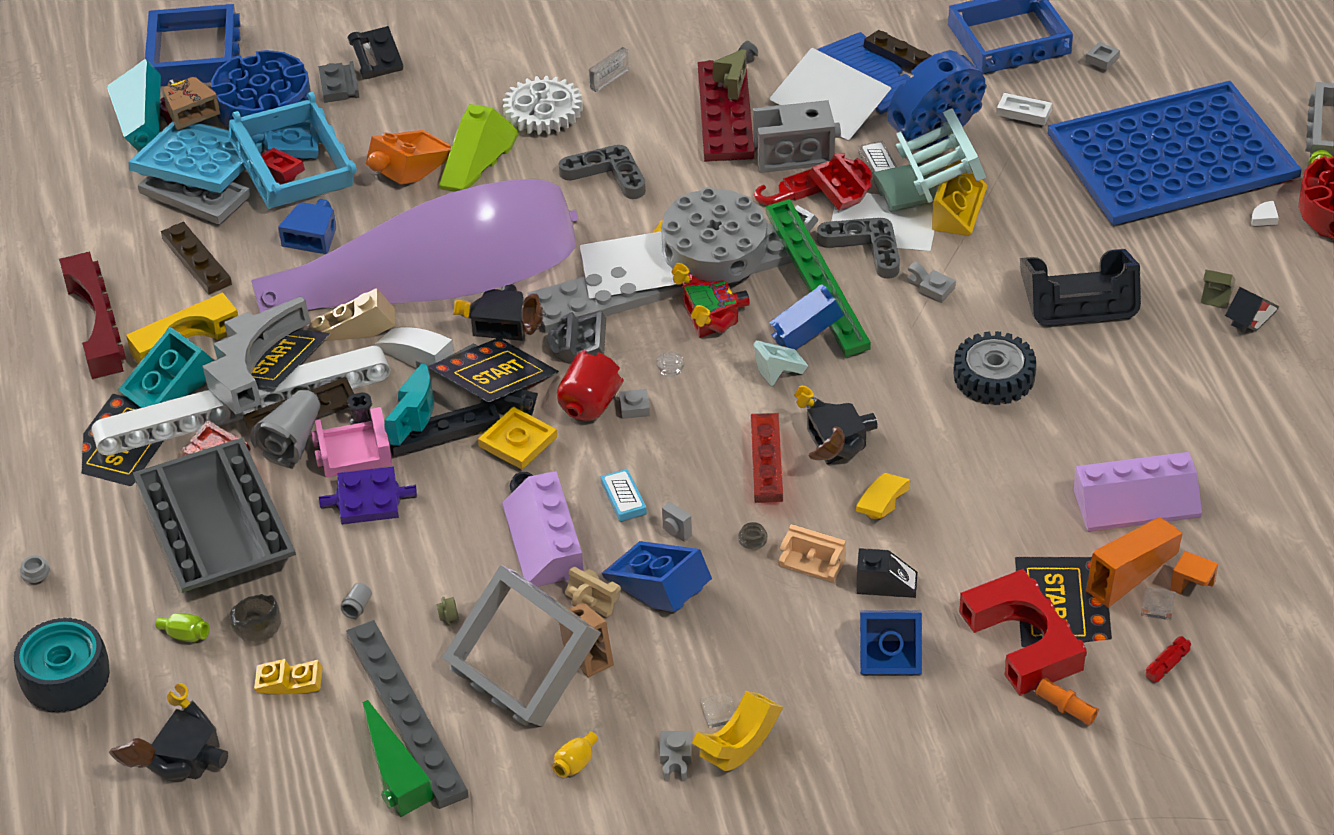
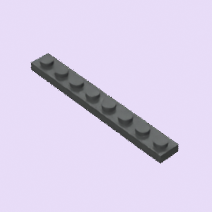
[346,620,469,809]

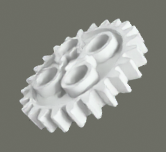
[503,76,583,135]

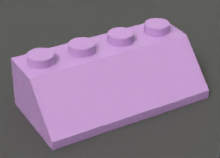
[1073,452,1202,532]
[502,471,583,586]

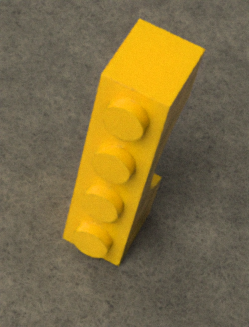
[126,292,238,365]

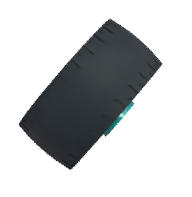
[14,618,110,712]

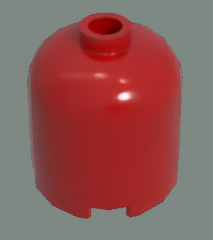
[556,350,624,421]

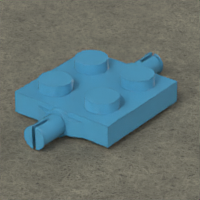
[250,120,322,159]

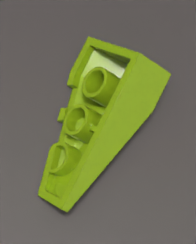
[439,104,519,192]

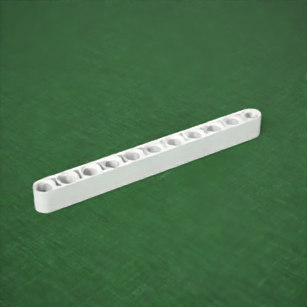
[92,346,391,455]

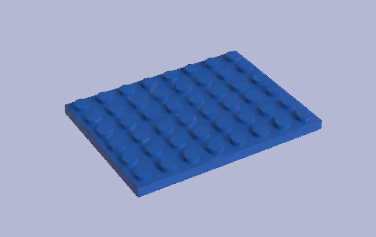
[1048,80,1302,225]

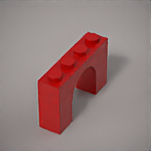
[959,569,1087,696]

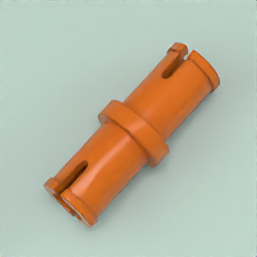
[1035,678,1099,726]

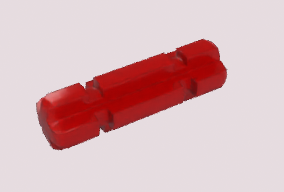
[1145,636,1191,683]

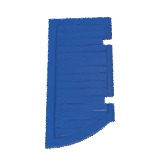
[816,32,911,114]

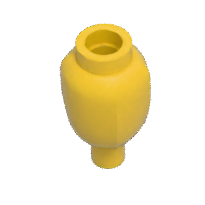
[552,731,598,778]

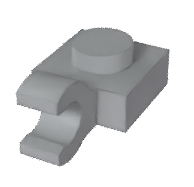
[907,262,956,303]

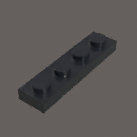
[387,401,500,456]

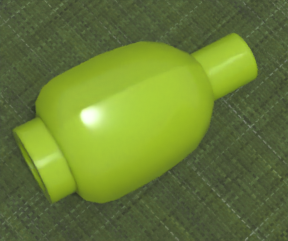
[155,613,210,643]

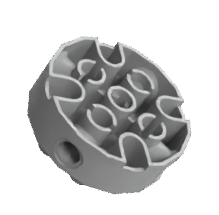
[661,187,767,283]

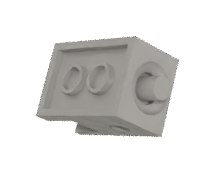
[753,100,841,173]

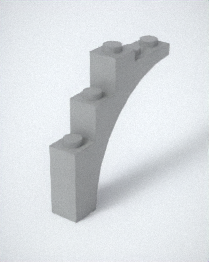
[202,296,311,415]

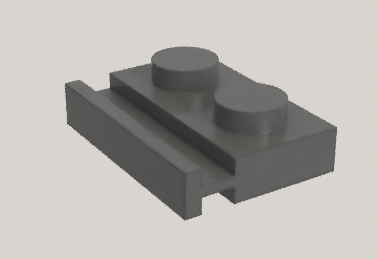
[318,61,359,103]

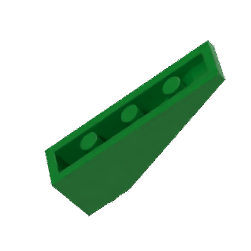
[363,700,434,817]

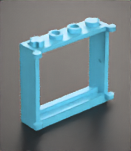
[229,92,357,209]

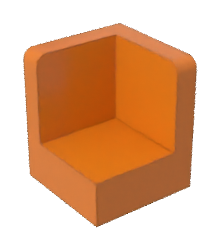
[1170,551,1218,594]

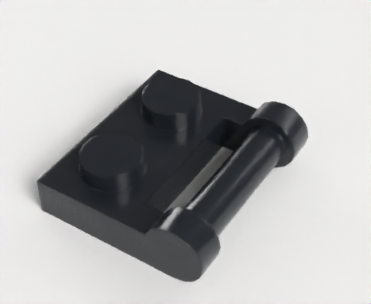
[347,26,404,79]

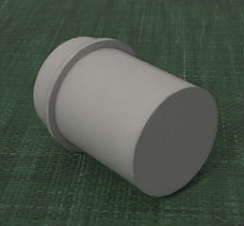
[341,583,372,619]

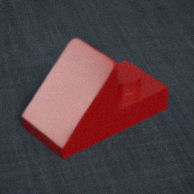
[261,148,305,185]

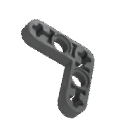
[558,145,646,199]
[817,218,900,279]

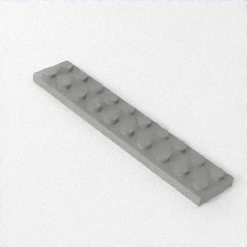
[527,223,792,334]

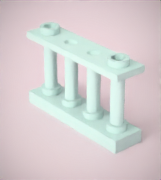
[896,108,986,203]

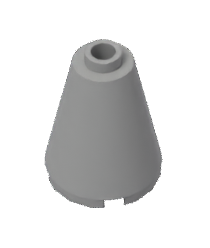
[250,390,320,467]

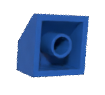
[860,610,922,674]

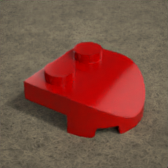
[808,153,873,210]

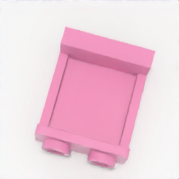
[311,407,392,478]

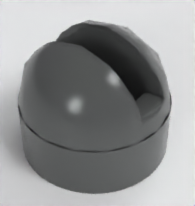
[738,41,758,62]

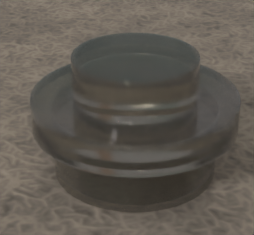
[738,522,768,549]

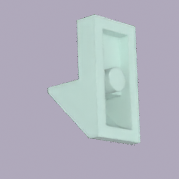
[753,340,808,386]

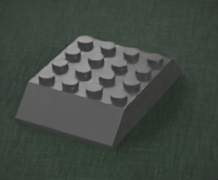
[133,437,296,593]

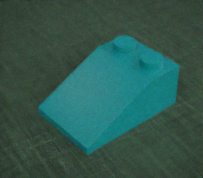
[118,327,215,408]

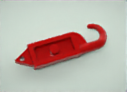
[754,169,822,206]

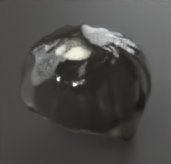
[229,594,282,643]

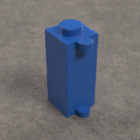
[769,284,844,350]

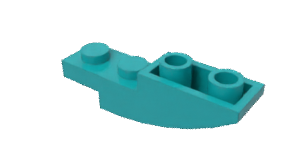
[384,364,434,445]

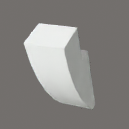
[375,327,454,368]

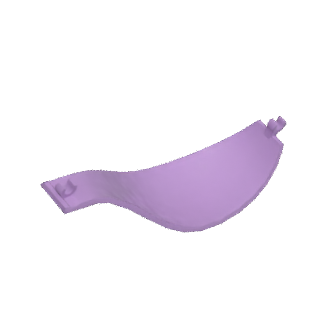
[251,179,579,313]

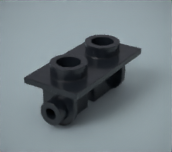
[477,389,538,416]

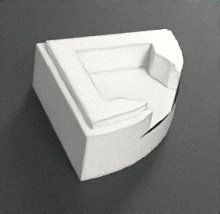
[1251,201,1279,226]

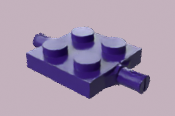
[319,466,417,525]

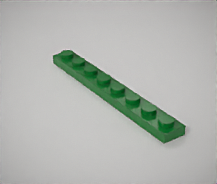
[766,199,871,357]

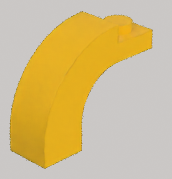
[692,691,783,771]

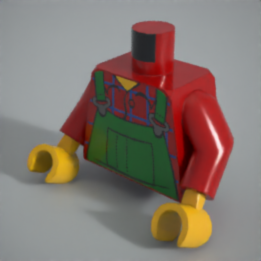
[671,263,750,338]

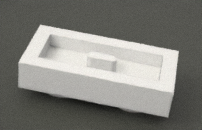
[997,93,1052,125]

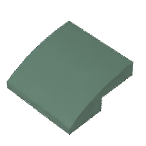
[872,163,937,212]

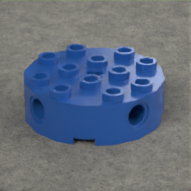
[211,50,311,128]
[888,50,987,150]

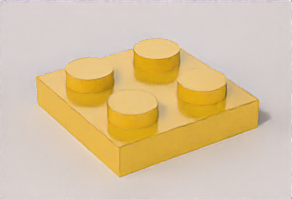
[478,407,558,470]

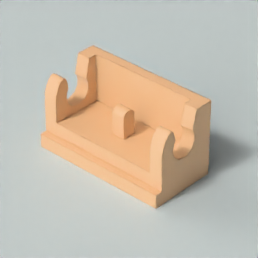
[779,524,846,583]

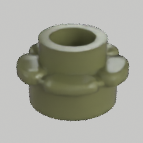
[437,597,459,625]

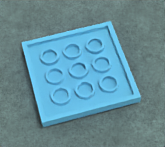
[128,121,266,193]

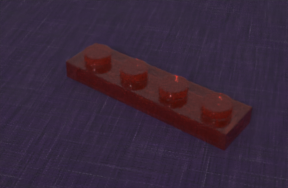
[751,413,783,503]

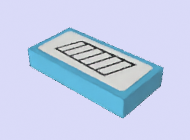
[600,469,647,522]

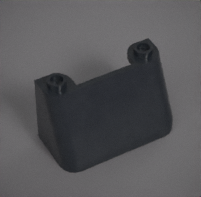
[1020,249,1141,325]

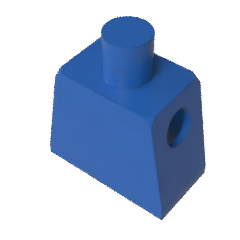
[278,199,336,255]

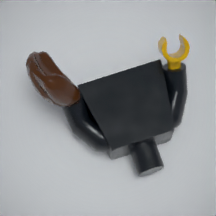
[453,284,544,341]
[794,385,878,464]
[109,683,228,781]

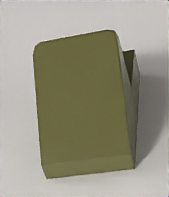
[713,49,747,100]
[1201,269,1236,308]

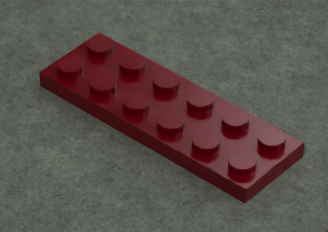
[697,60,755,162]

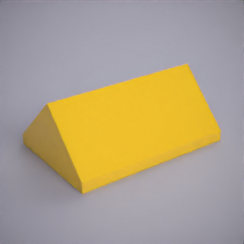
[932,160,988,236]

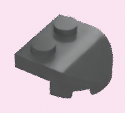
[547,311,606,364]

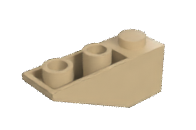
[310,288,395,341]

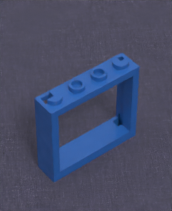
[948,0,1073,74]
[145,4,241,86]

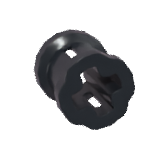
[347,392,372,425]

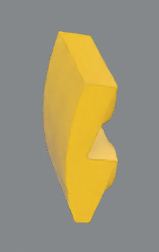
[856,473,910,519]
[254,659,323,695]

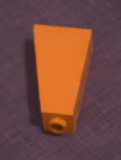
[1086,517,1183,608]

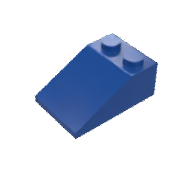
[602,541,712,612]

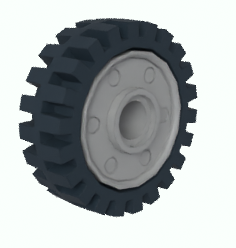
[954,331,1036,405]

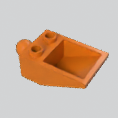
[365,130,452,184]

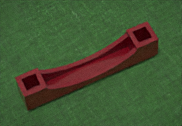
[59,251,126,379]

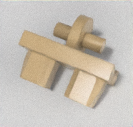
[565,566,621,617]

